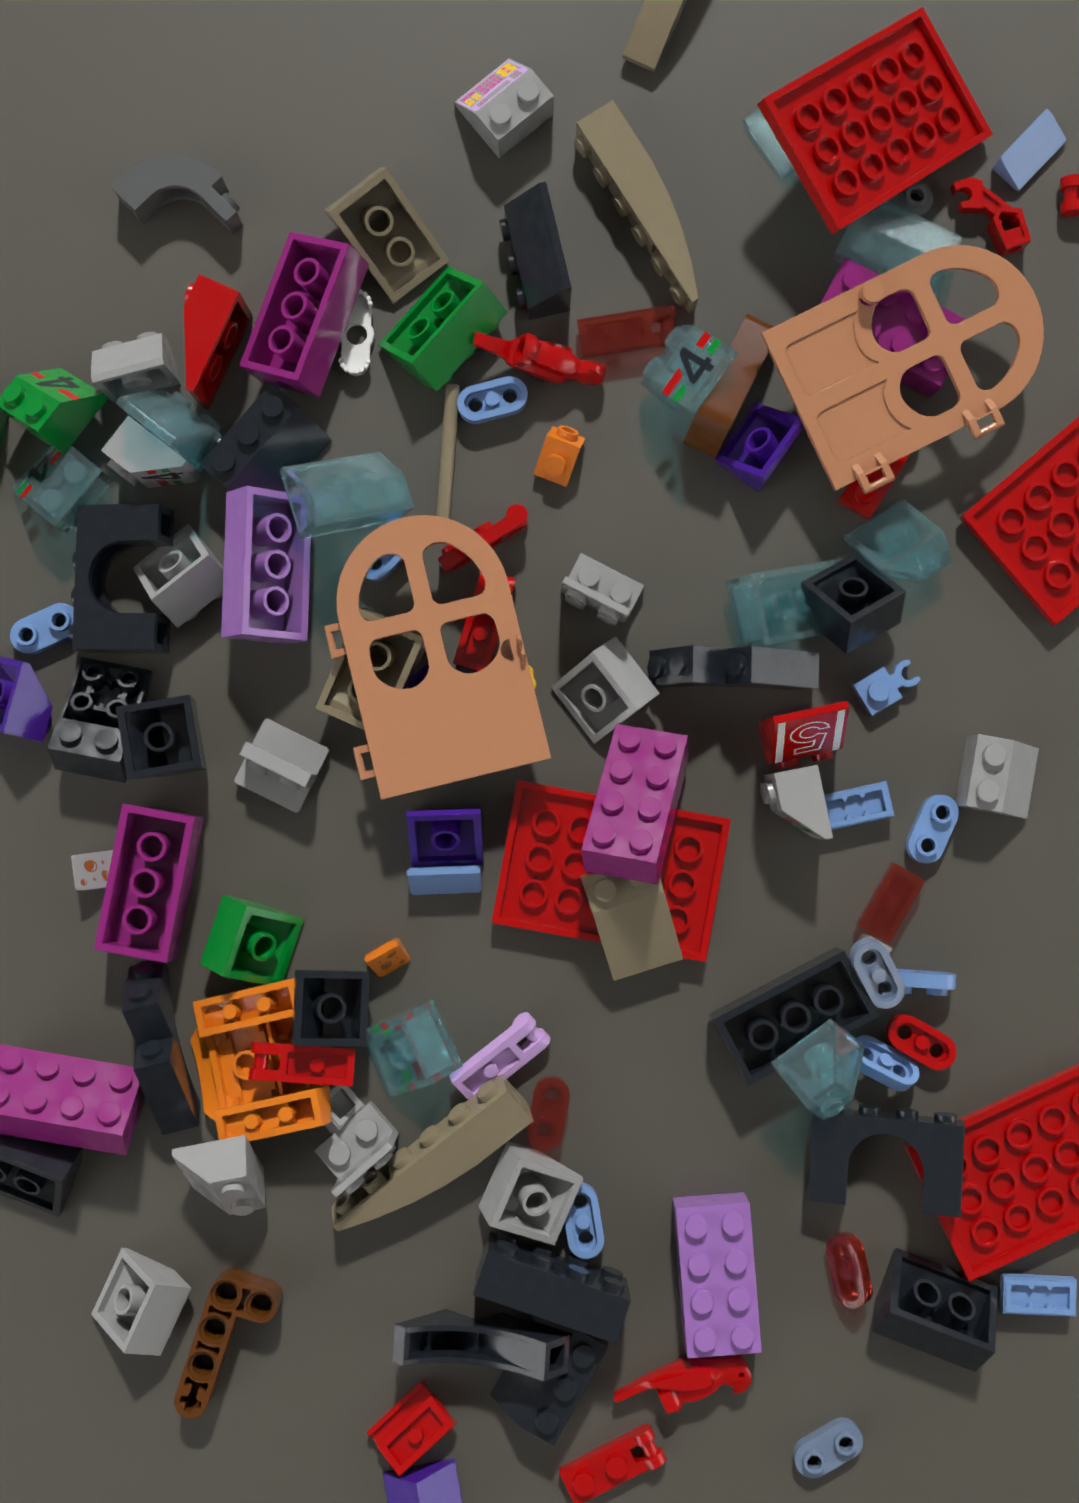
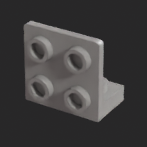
[561,553,644,626]
[314,1101,399,1198]

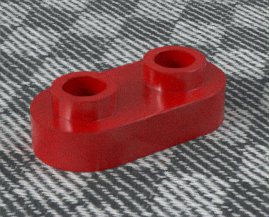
[885,1013,957,1070]

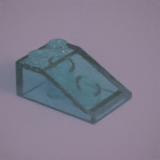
[115,388,222,473]
[726,559,837,647]

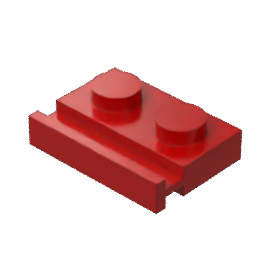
[366,1380,457,1477]

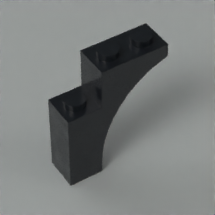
[647,645,819,690]
[122,961,200,1135]
[392,1309,570,1382]

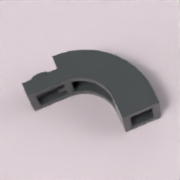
[110,155,243,234]

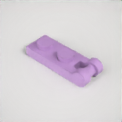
[449,1012,551,1100]

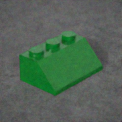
[378,266,507,392]

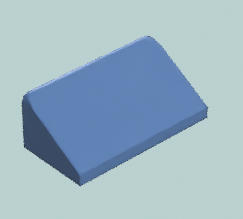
[992,108,1067,192]
[407,865,482,895]

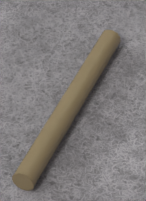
[436,384,460,519]

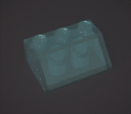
[832,201,962,295]
[280,452,414,539]

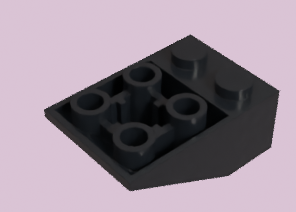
[47,657,152,783]

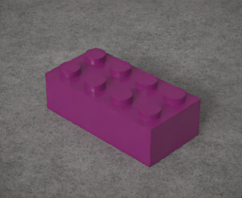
[239,232,369,397]
[820,257,966,398]
[581,724,689,885]
[94,804,204,963]
[0,1044,146,1156]

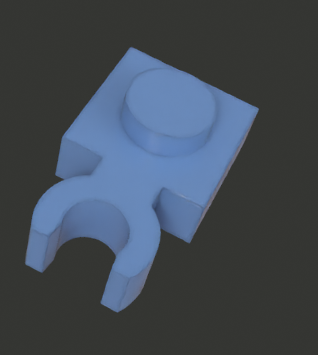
[851,660,921,717]

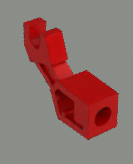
[950,177,1032,257]

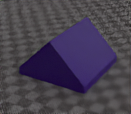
[714,402,804,492]
[406,809,484,867]
[383,1458,463,1503]

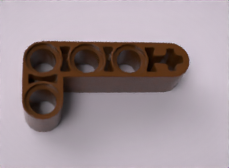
[683,313,774,458]
[174,1268,283,1419]

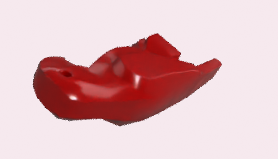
[472,332,606,386]
[614,1354,751,1414]

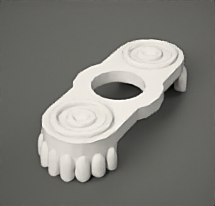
[338,289,375,376]

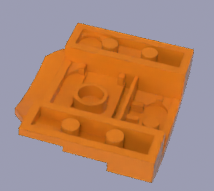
[190,978,331,1141]

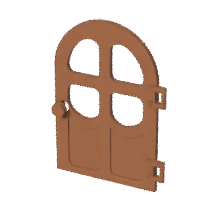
[760,245,1044,494]
[324,515,551,800]

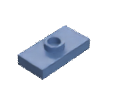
[824,781,895,830]
[999,1273,1077,1317]

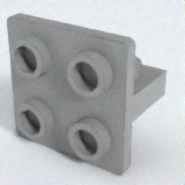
[234,719,329,813]

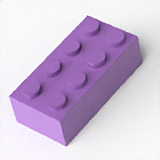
[221,486,312,644]
[672,1192,762,1358]

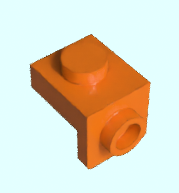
[533,425,585,487]

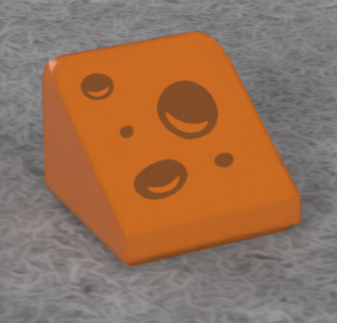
[364,937,410,977]

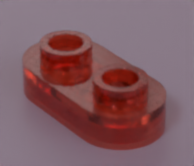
[527,1075,570,1151]
[826,1231,873,1309]

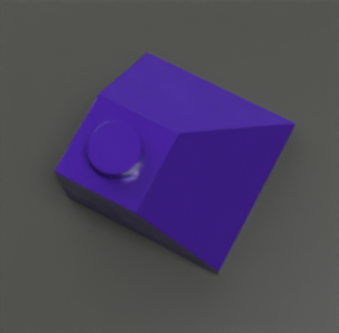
[0,656,53,742]

